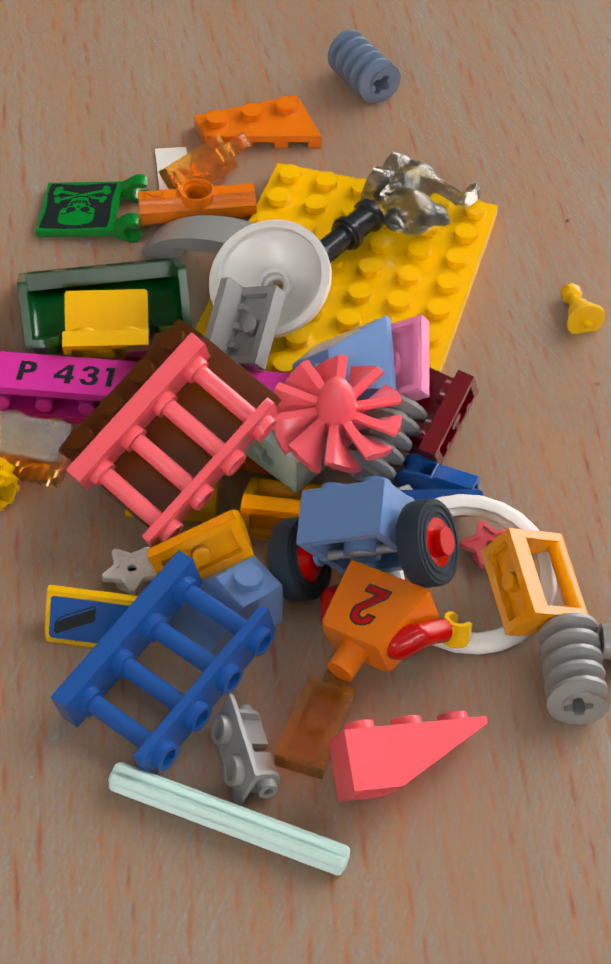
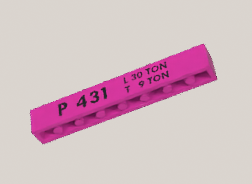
[0,351,291,424]

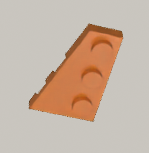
[194,95,322,148]

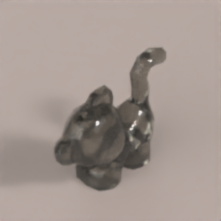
[361,151,481,236]

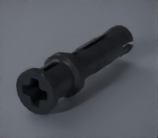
[320,198,385,263]

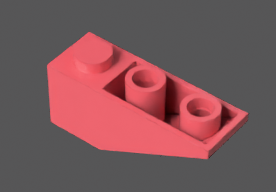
[328,710,488,802]

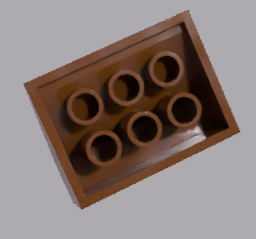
[58,319,281,528]

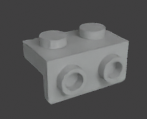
[205,277,286,371]

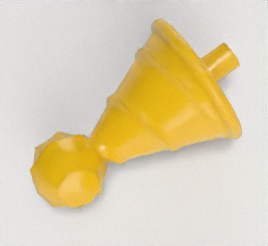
[560,283,605,334]

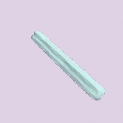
[108,762,350,875]

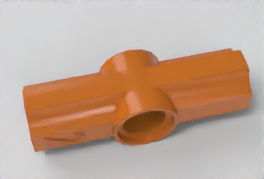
[138,178,257,226]

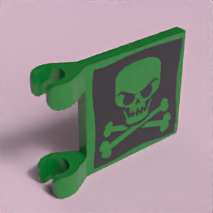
[36,174,150,243]

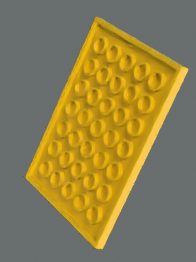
[195,163,498,373]

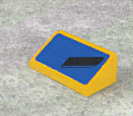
[45,585,138,648]

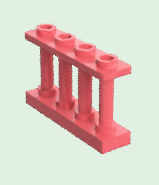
[66,332,278,547]

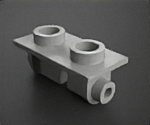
[211,694,281,806]

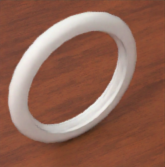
[385,494,557,655]

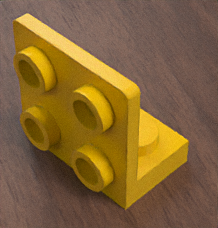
[62,289,149,360]

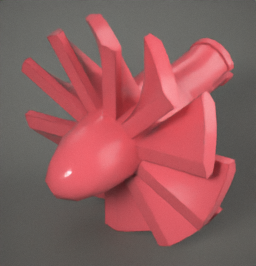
[273,355,402,474]

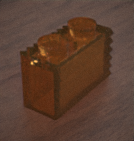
[0,409,75,488]

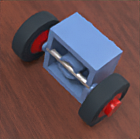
[267,476,459,602]

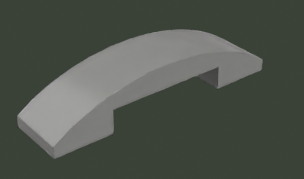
[142,215,253,259]

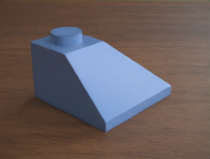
[292,315,397,401]
[168,556,283,657]

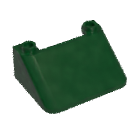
[17,258,192,355]

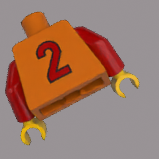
[320,560,472,681]

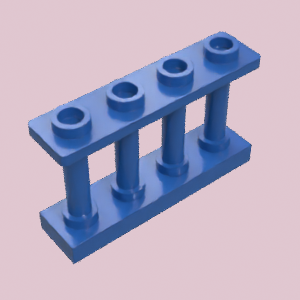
[51,550,276,775]

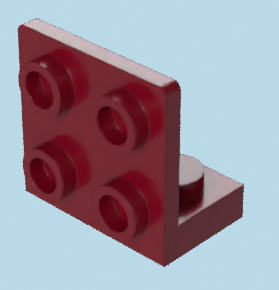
[406,367,479,465]

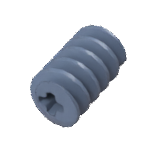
[328,29,401,103]

